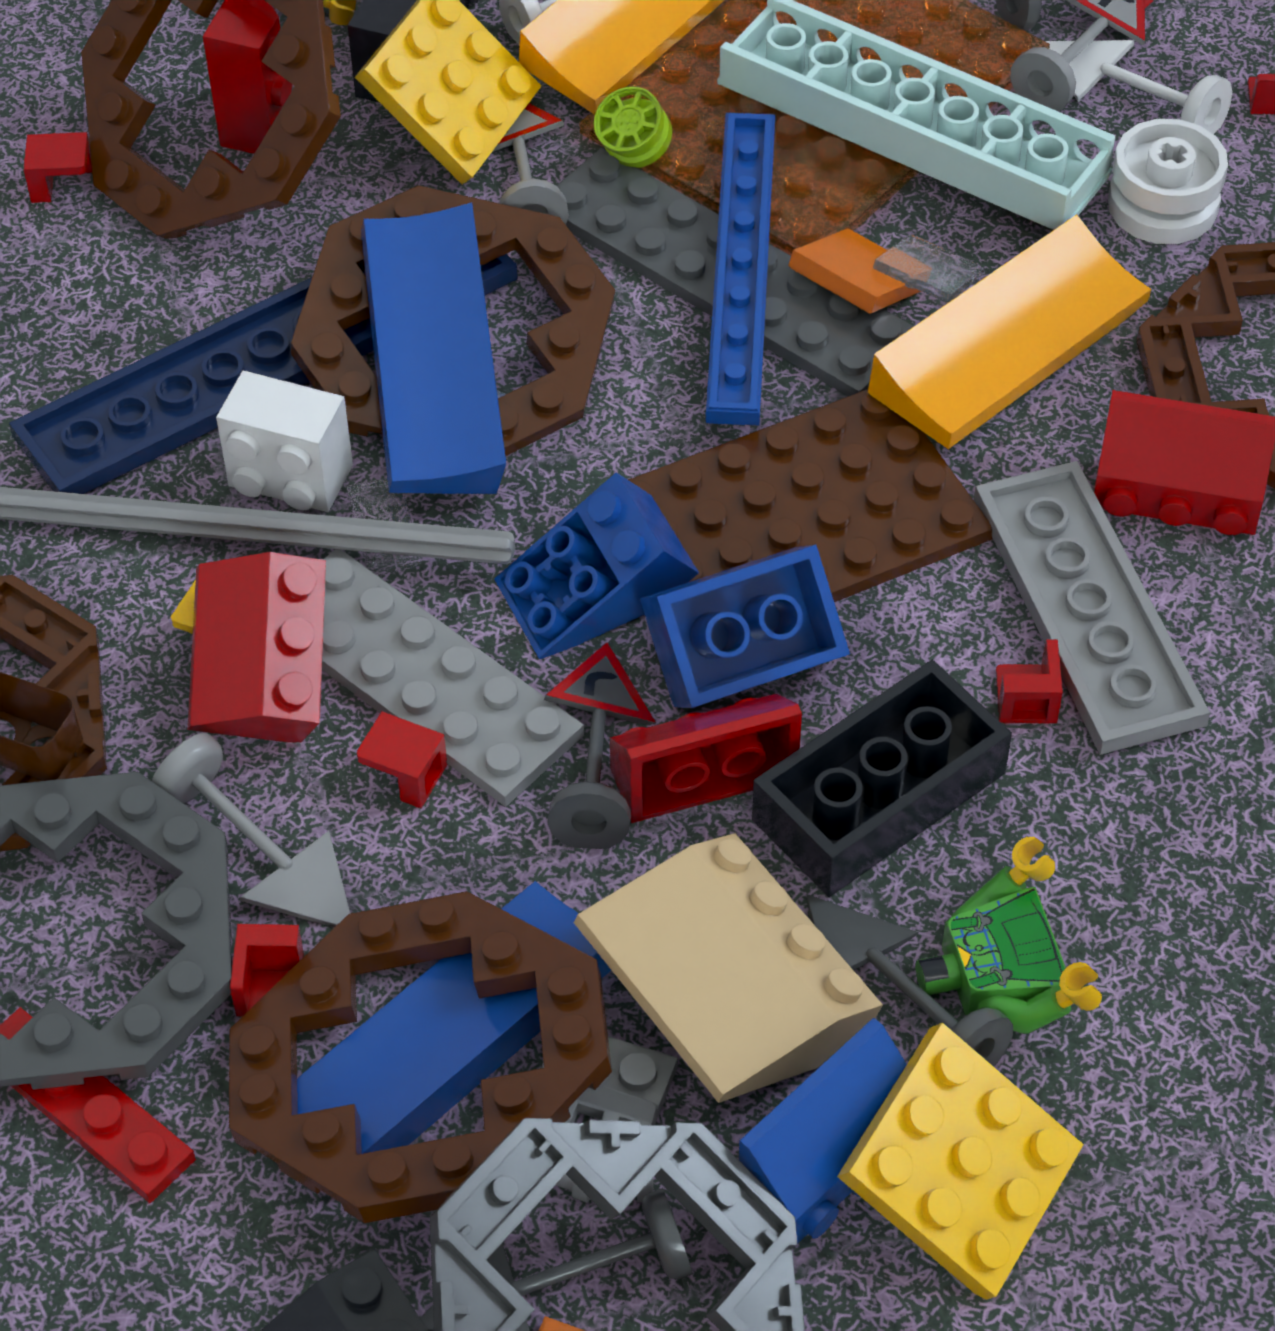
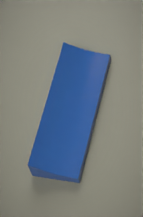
[361,202,506,494]
[297,881,612,1154]

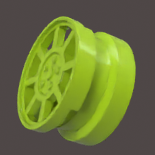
[594,87,672,168]

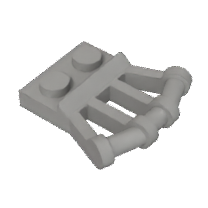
[538,1036,678,1203]

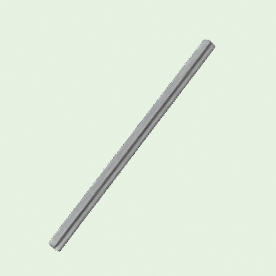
[0,487,515,565]

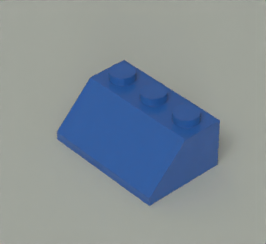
[739,1018,907,1244]

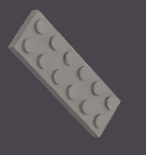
[974,461,1210,755]
[322,549,584,807]

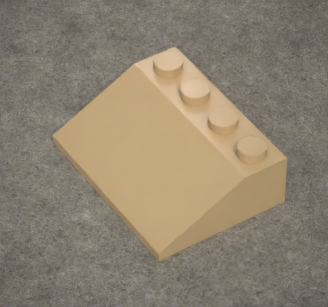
[574,833,883,1103]

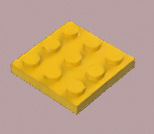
[355,0,542,185]
[837,1023,1084,1300]

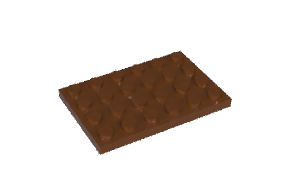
[628,389,993,602]

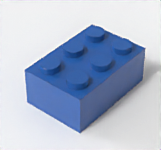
[639,544,850,708]

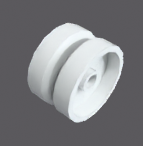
[1108,119,1228,244]

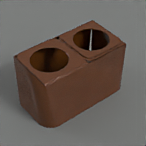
[0,672,83,781]

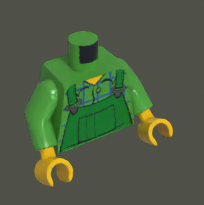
[915,837,1102,1034]

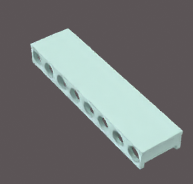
[717,0,1115,230]

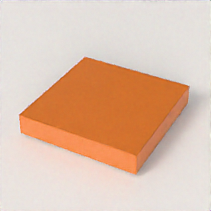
[788,228,930,314]

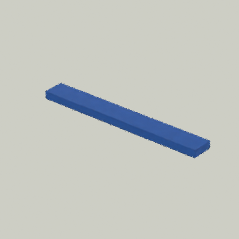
[706,113,775,426]

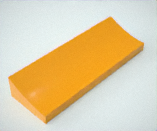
[519,0,725,114]
[867,214,1151,449]

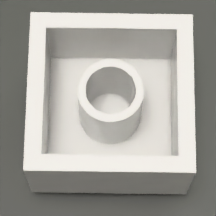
[216,370,353,512]

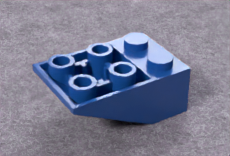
[494,472,699,659]

